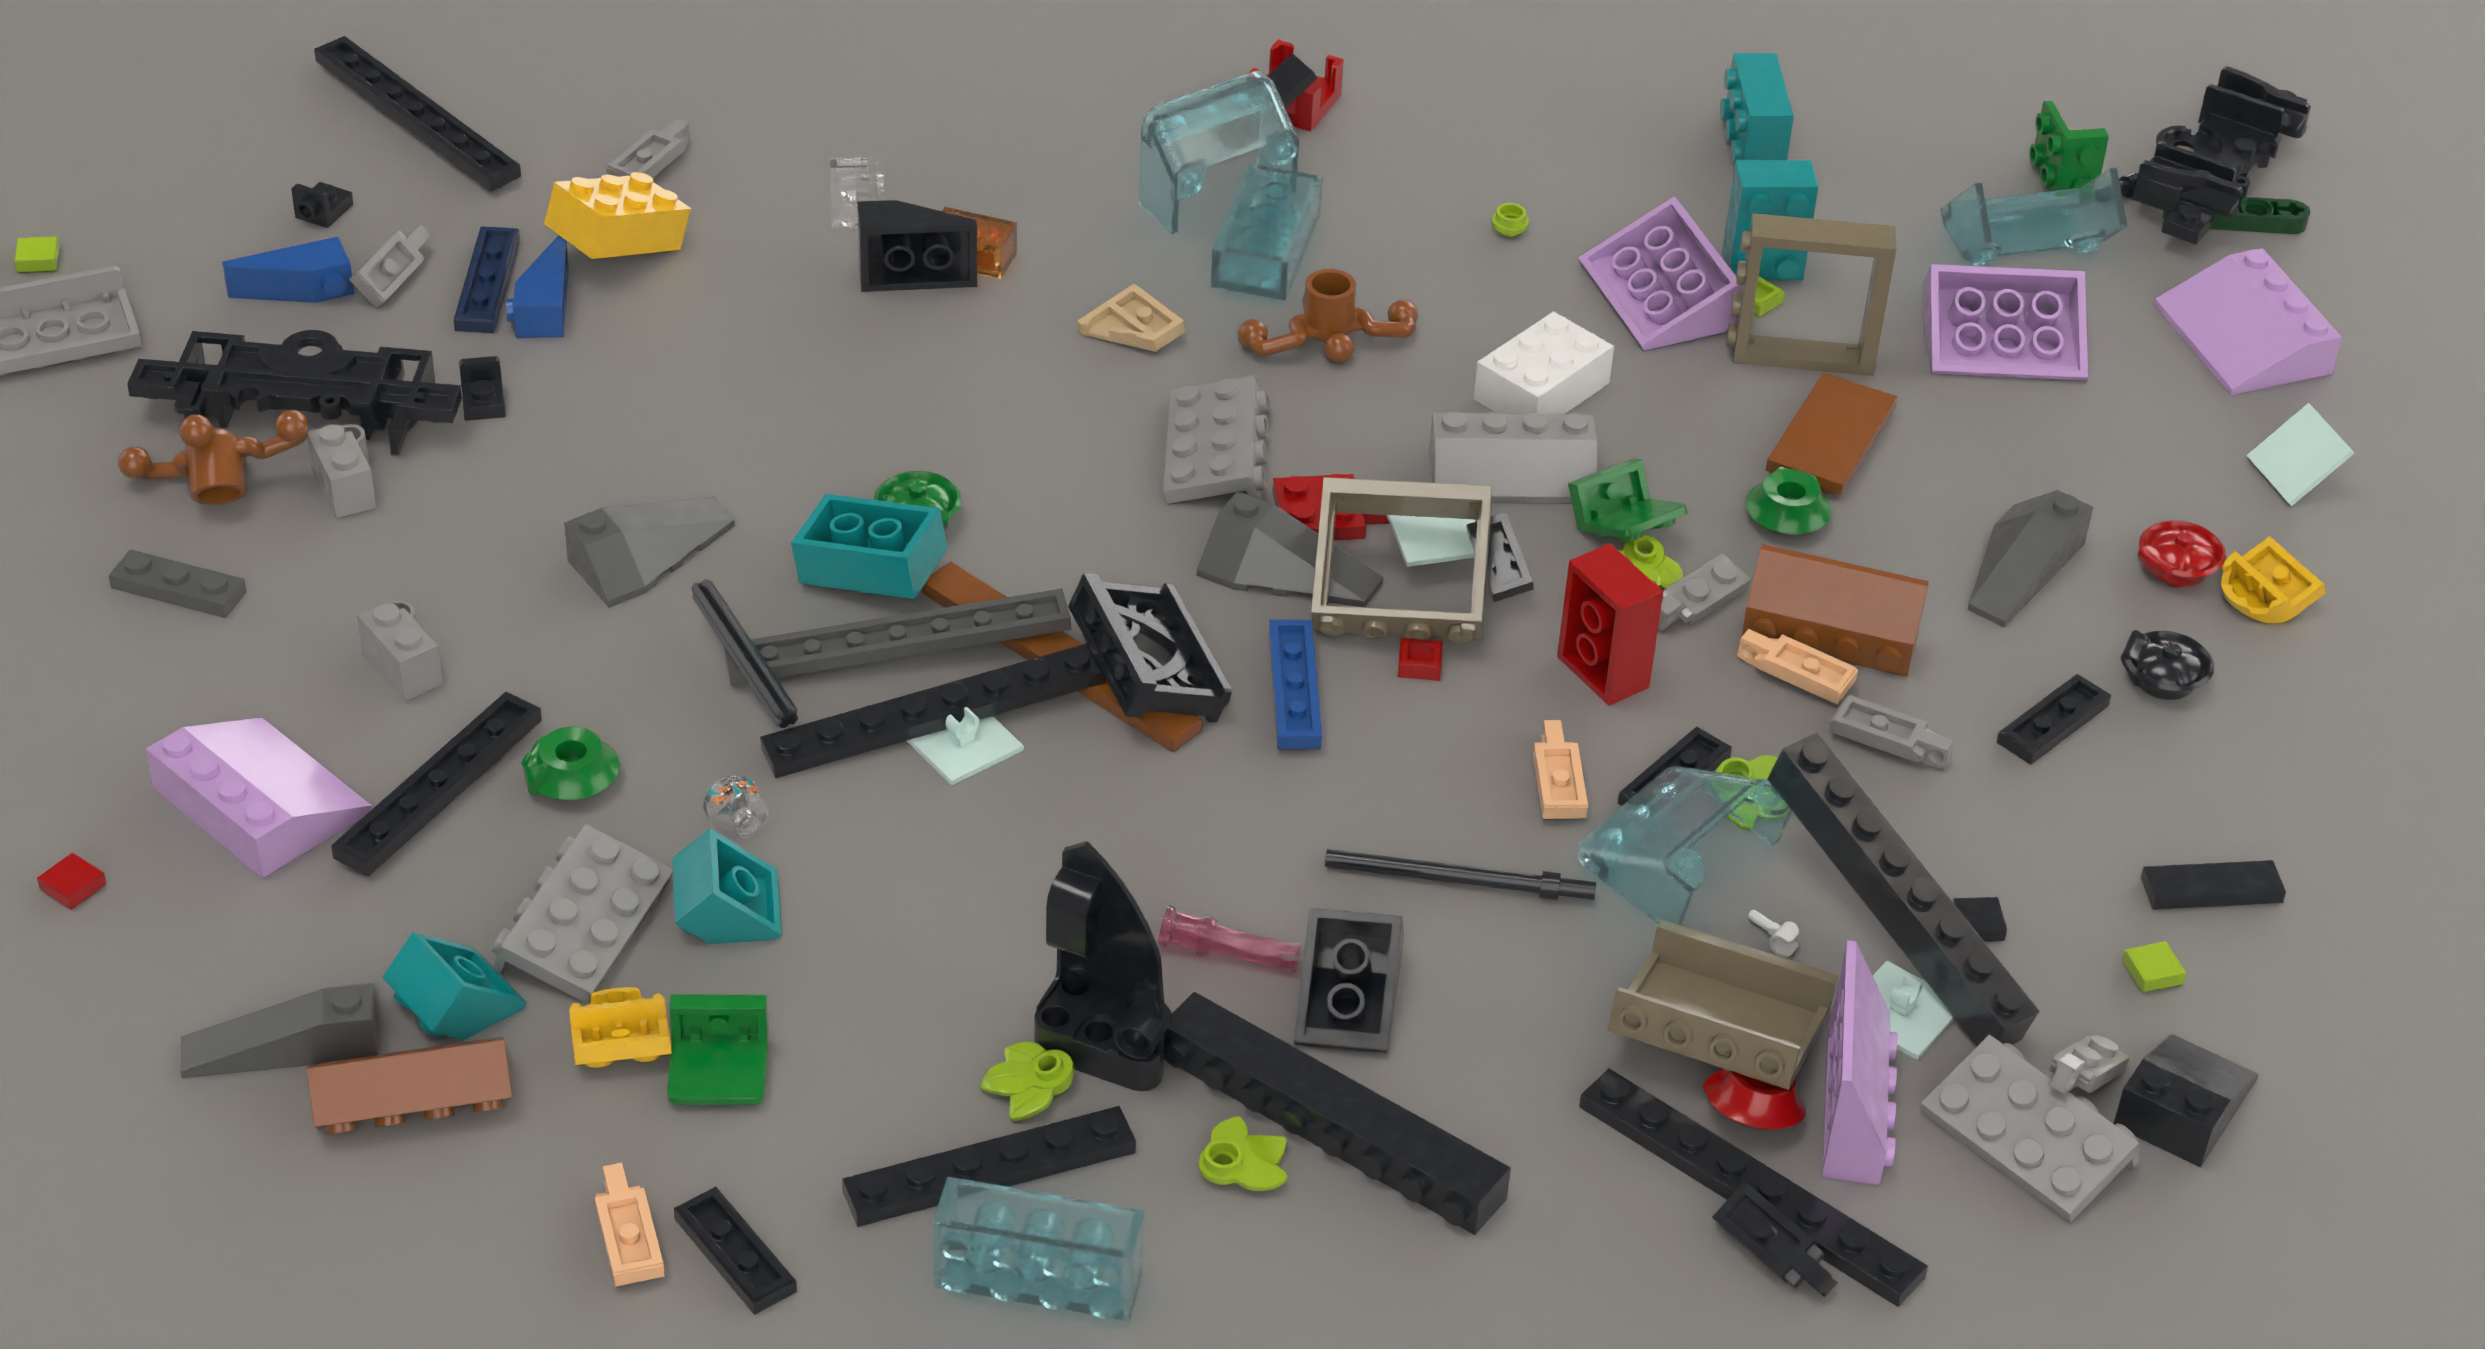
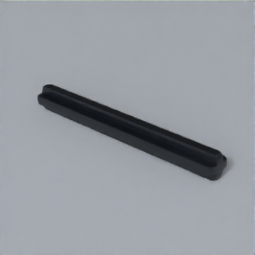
[691,579,798,728]

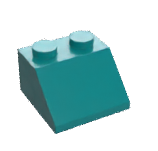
[672,828,782,944]
[382,932,527,1040]

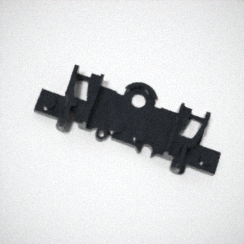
[2132,66,2311,244]
[127,330,462,455]

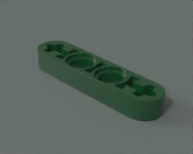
[2162,197,2310,234]

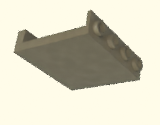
[1607,919,1839,1090]

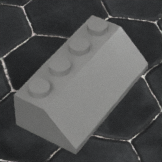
[1429,412,1597,504]

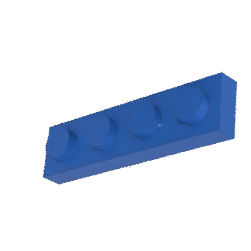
[1268,620,1322,749]

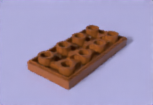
[1766,372,1898,495]

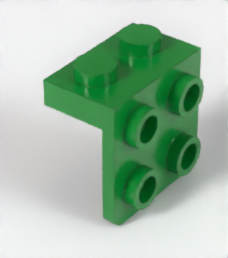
[2029,100,2109,201]
[1568,458,1688,542]
[667,994,769,1105]

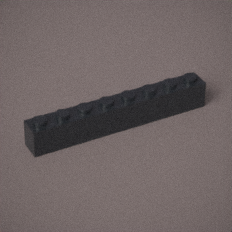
[1767,733,2040,1046]
[1164,992,1511,1235]

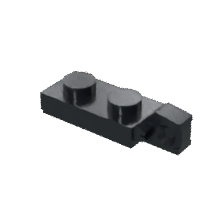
[1712,1181,1838,1298]

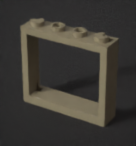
[1726,213,1897,376]
[1311,477,1492,643]

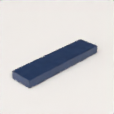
[454,226,520,333]

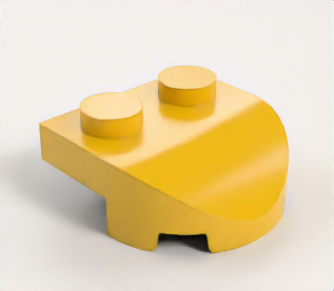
[2221,536,2326,624]
[569,987,672,1068]

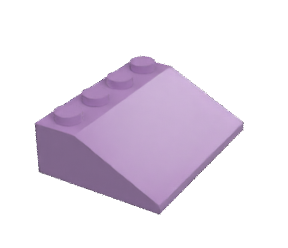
[1578,196,1756,351]
[2154,248,2342,395]
[1923,264,2088,381]
[146,717,372,879]
[1822,940,1898,1185]

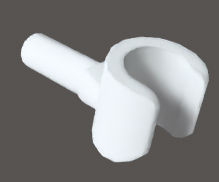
[1748,909,1799,958]

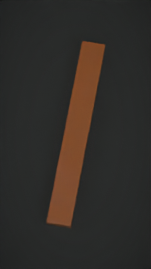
[921,562,1202,752]

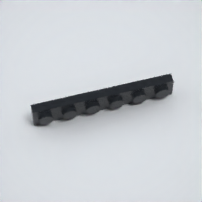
[331,692,542,876]
[842,1106,1136,1227]

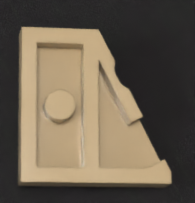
[1077,283,1186,352]

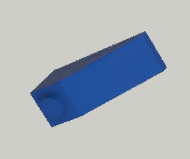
[506,235,569,338]
[222,237,354,303]

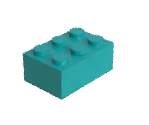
[1720,53,1794,162]
[1722,160,1819,280]
[791,494,948,599]

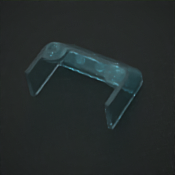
[1139,71,1299,234]
[1940,168,2128,265]

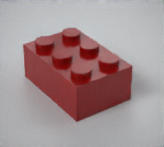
[1557,543,1663,706]

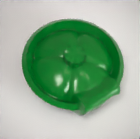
[1746,467,1832,535]
[874,471,961,530]
[521,726,620,800]

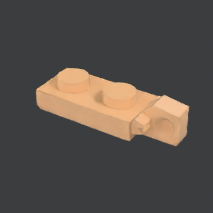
[1737,629,1858,705]
[1533,720,1588,819]
[595,1162,665,1287]

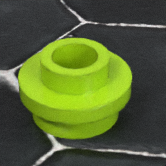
[1491,203,1529,237]

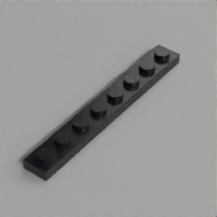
[314,36,521,191]
[760,643,1105,778]
[1579,1068,1928,1307]

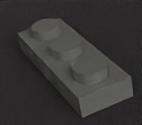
[109,549,247,618]

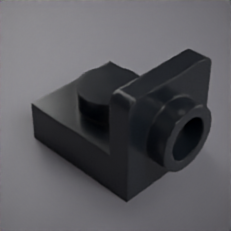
[291,182,353,228]
[459,356,505,421]

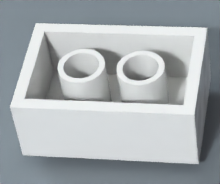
[1474,311,1614,414]

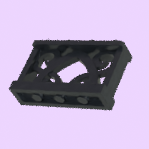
[1068,573,1232,722]

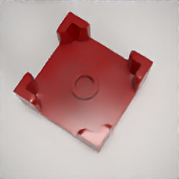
[1246,39,1344,132]

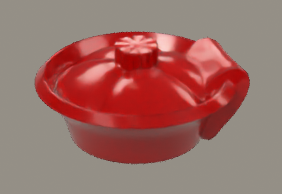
[2137,520,2226,588]
[1703,1068,1806,1130]

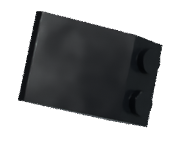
[857,200,977,292]
[1294,908,1404,1053]
[2114,1034,2258,1168]

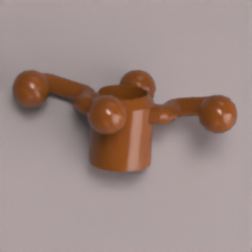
[1237,269,1418,363]
[118,410,309,505]

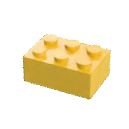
[544,172,691,259]

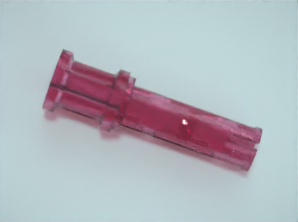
[1158,905,1301,974]

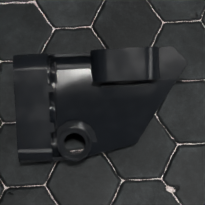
[1034,841,1173,1091]

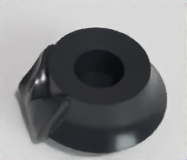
[2120,630,2215,700]

